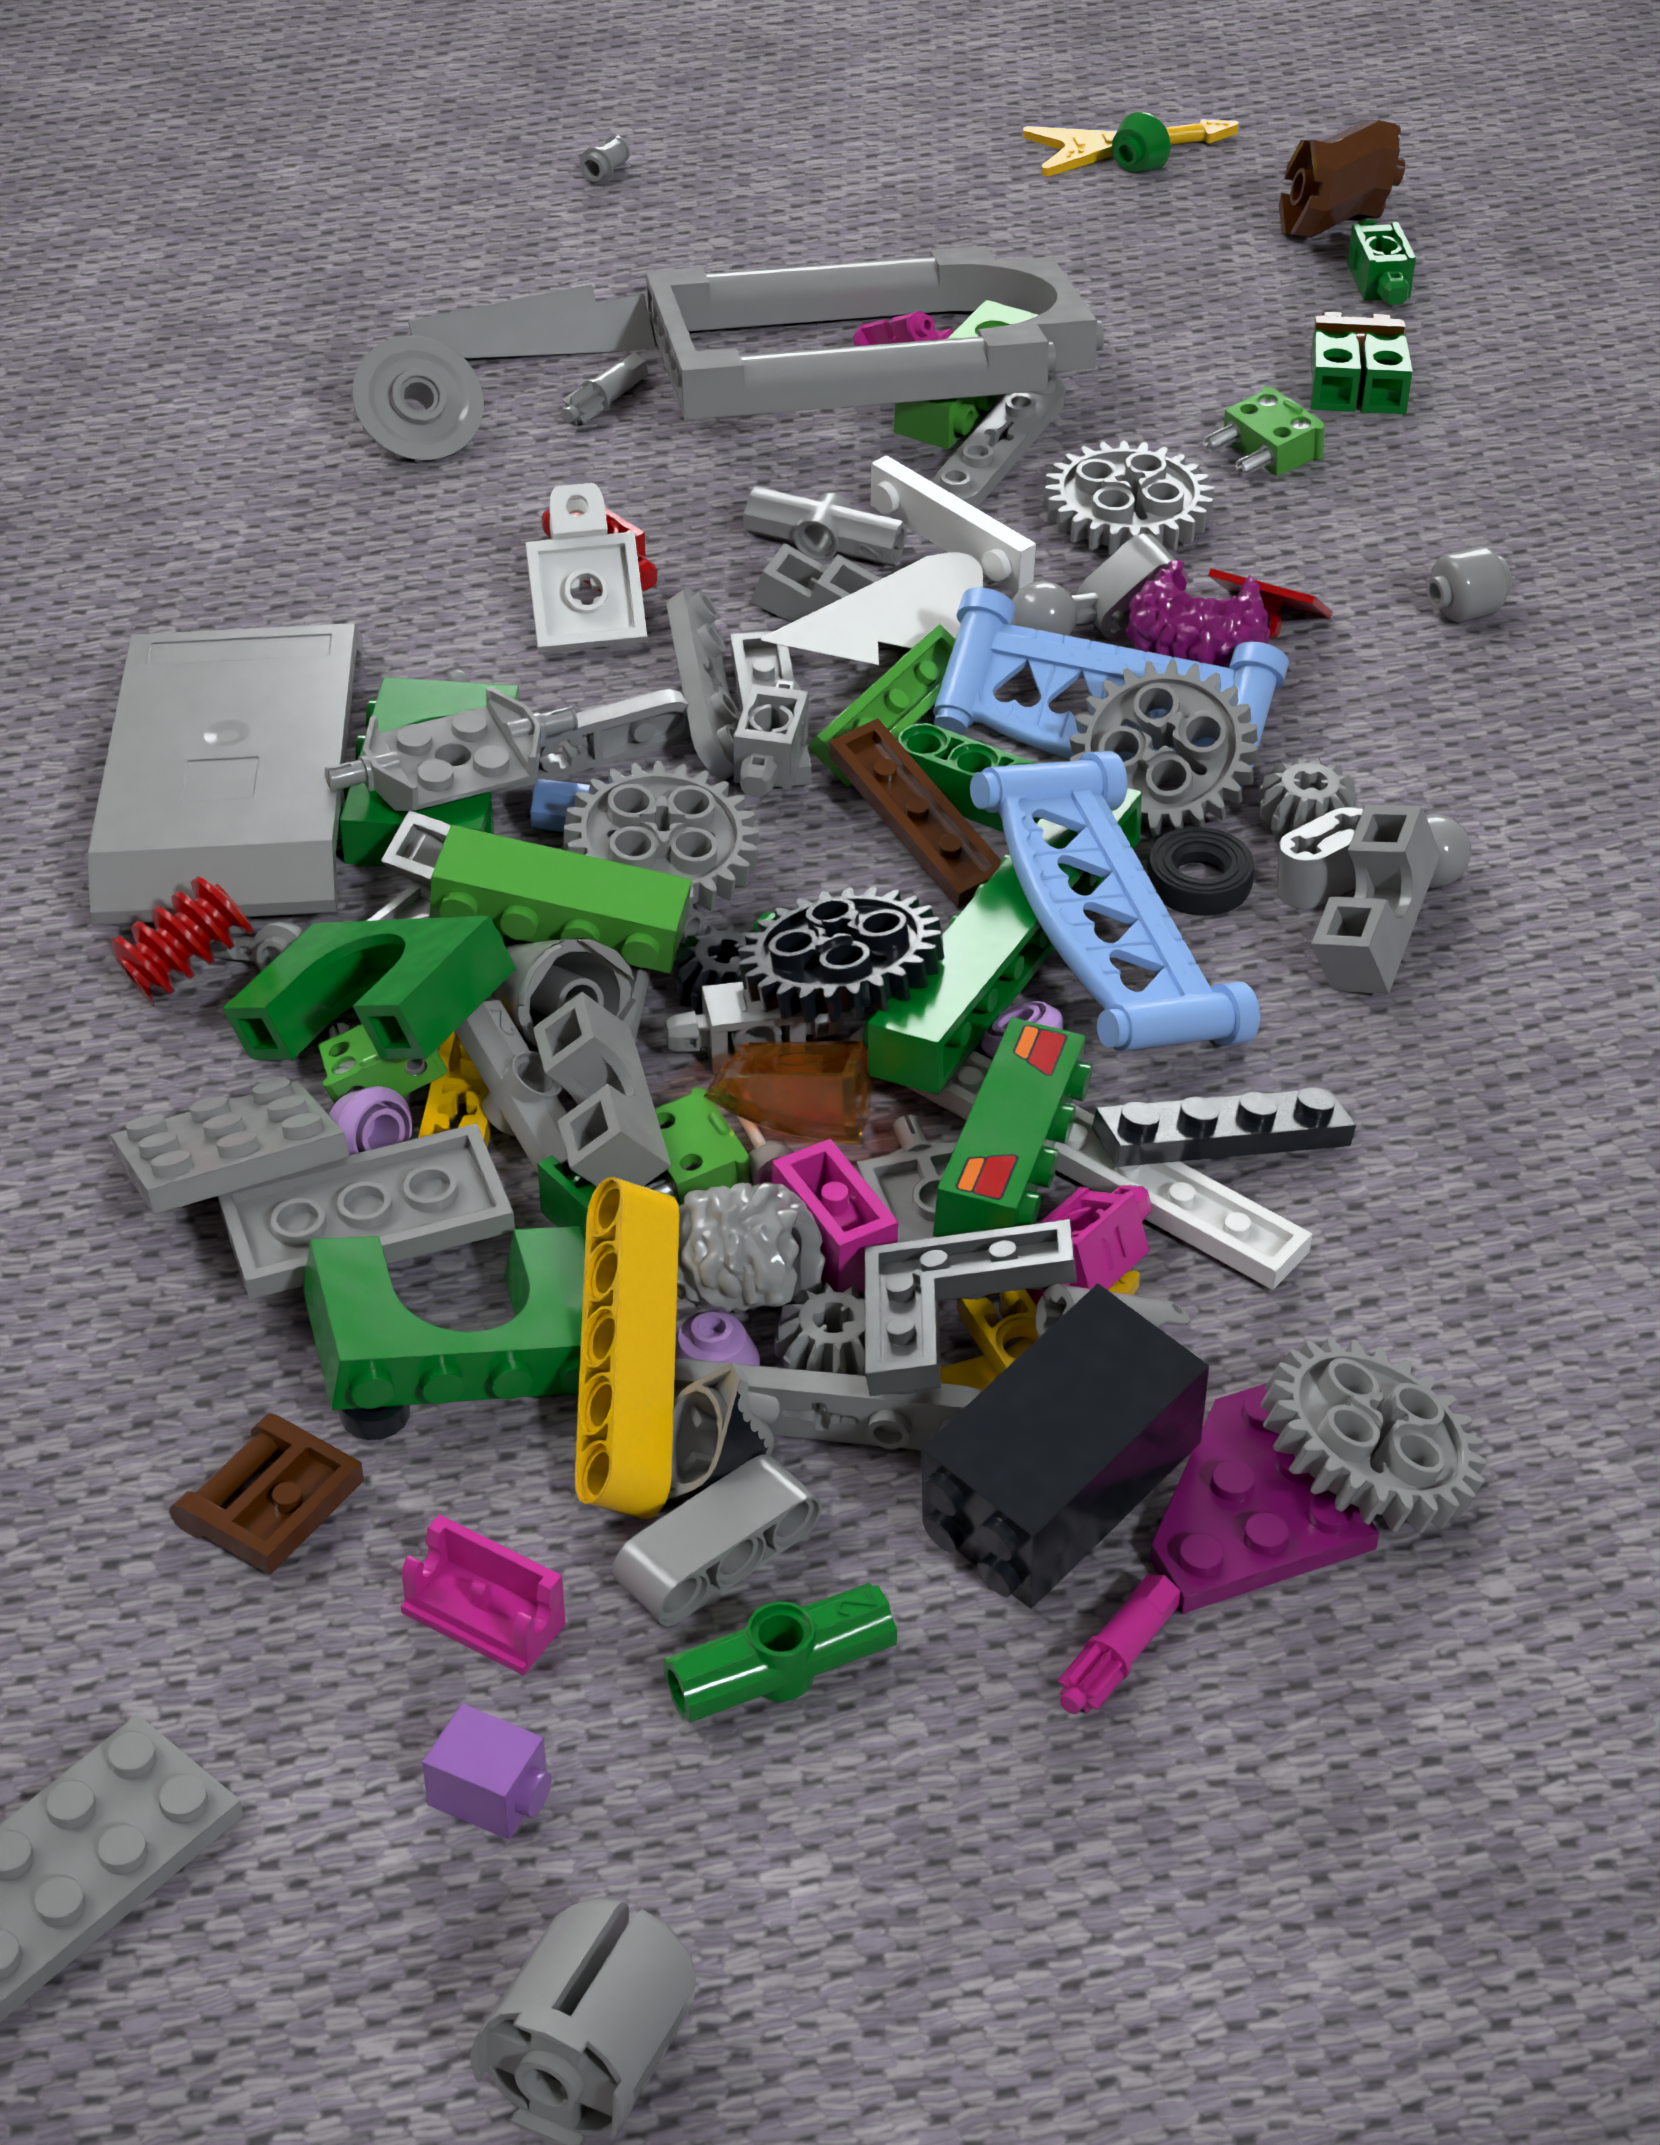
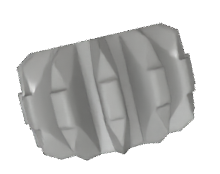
[1258,757,1358,842]
[774,1282,865,1376]

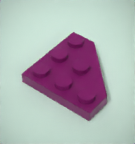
[1150,1383,1380,1614]

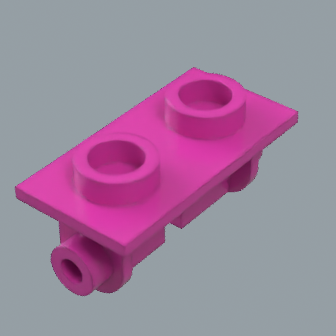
[853,311,953,346]

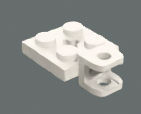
[526,483,647,653]

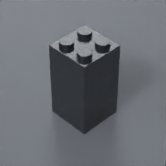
[921,1283,1209,1609]

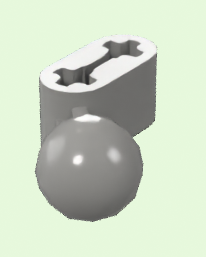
[1012,534,1175,641]
[1277,807,1472,909]

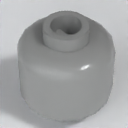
[1426,546,1512,623]

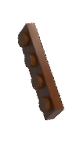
[829,718,1001,909]

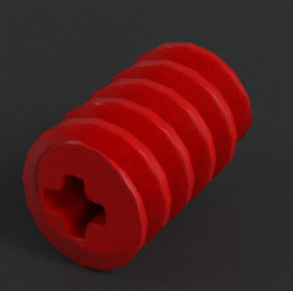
[111,876,254,1006]

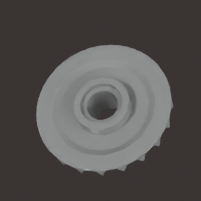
[351,335,484,464]

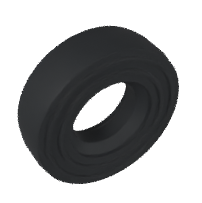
[1147,827,1255,916]

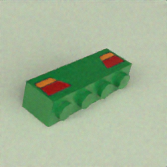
[933,1017,1093,1237]

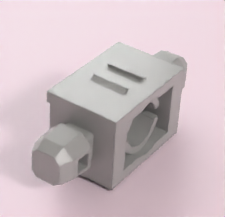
[733,679,809,797]
[665,982,843,1074]

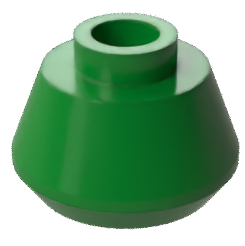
[1112,112,1171,172]

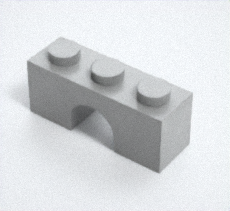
[1311,805,1441,994]
[533,992,671,1186]

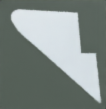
[761,552,983,665]

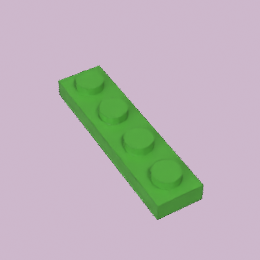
[808,623,956,787]

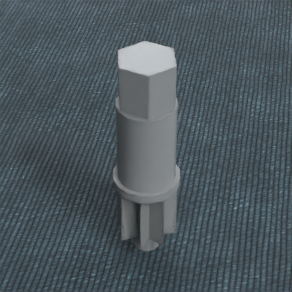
[561,352,648,426]

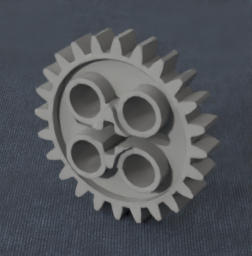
[1044,441,1214,555]
[1070,660,1259,839]
[563,761,759,918]
[1261,1338,1487,1533]

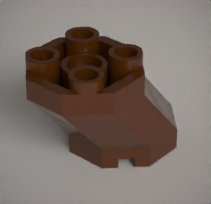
[1279,120,1405,238]

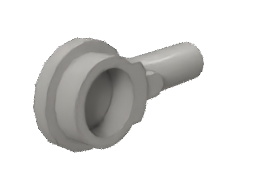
[209,922,305,972]

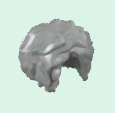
[677,1182,826,1314]

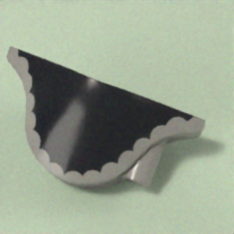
[664,1363,779,1505]

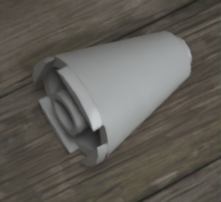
[491,938,637,1053]

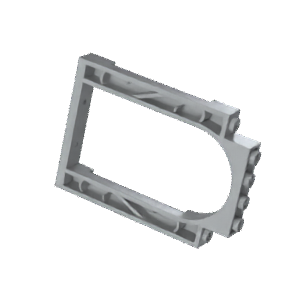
[646,246,1104,420]

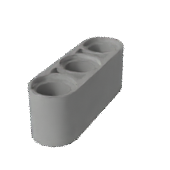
[612,1454,822,1627]

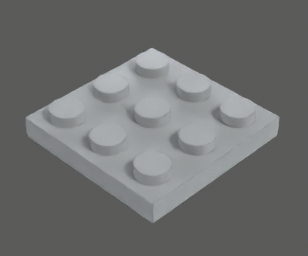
[110,1078,350,1215]

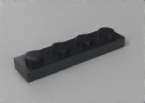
[1092,1087,1356,1167]

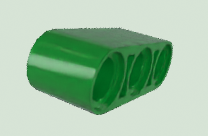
[898,724,1041,833]

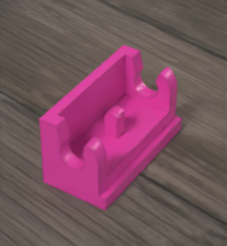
[401,1514,566,1676]

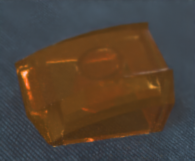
[704,1041,872,1144]

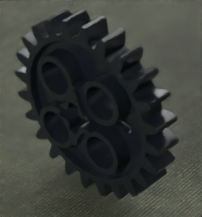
[738,887,945,1023]

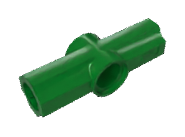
[663,1582,897,1723]

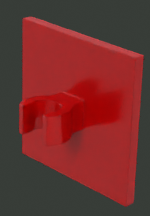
[1208,568,1333,639]

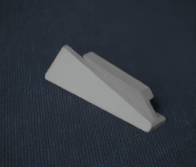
[408,284,655,358]

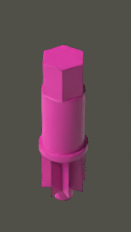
[1057,1574,1181,1714]

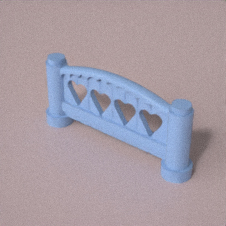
[933,587,1289,790]
[970,751,1260,1051]

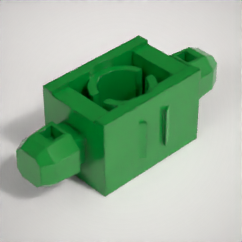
[1347,220,1416,305]

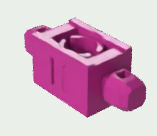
[1025,1185,1152,1305]

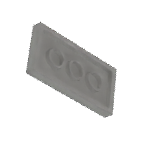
[217,1123,515,1300]
[0,1714,243,2022]

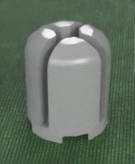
[470,1896,696,2145]

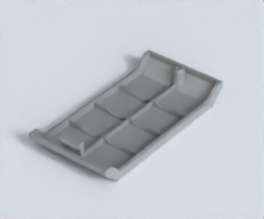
[88,623,363,933]

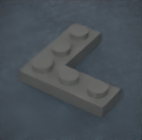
[865,1219,1077,1396]

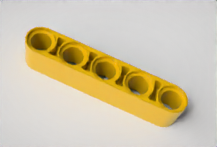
[575,1176,680,1519]

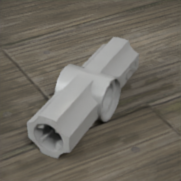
[743,486,907,567]
[455,1000,572,1176]

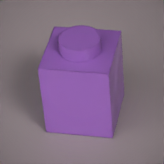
[422,1703,552,1840]

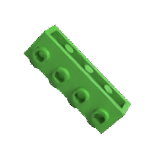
[429,825,692,973]

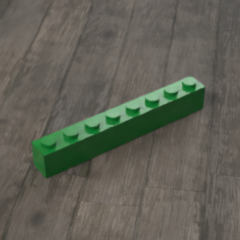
[862,788,1142,1095]

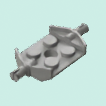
[325,687,578,811]

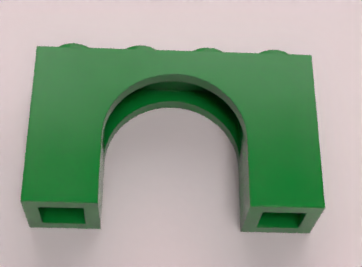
[337,677,520,867]
[222,916,516,1060]
[303,1226,585,1410]

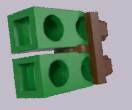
[1310,312,1413,414]

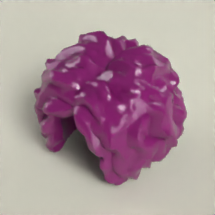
[1126,560,1270,668]

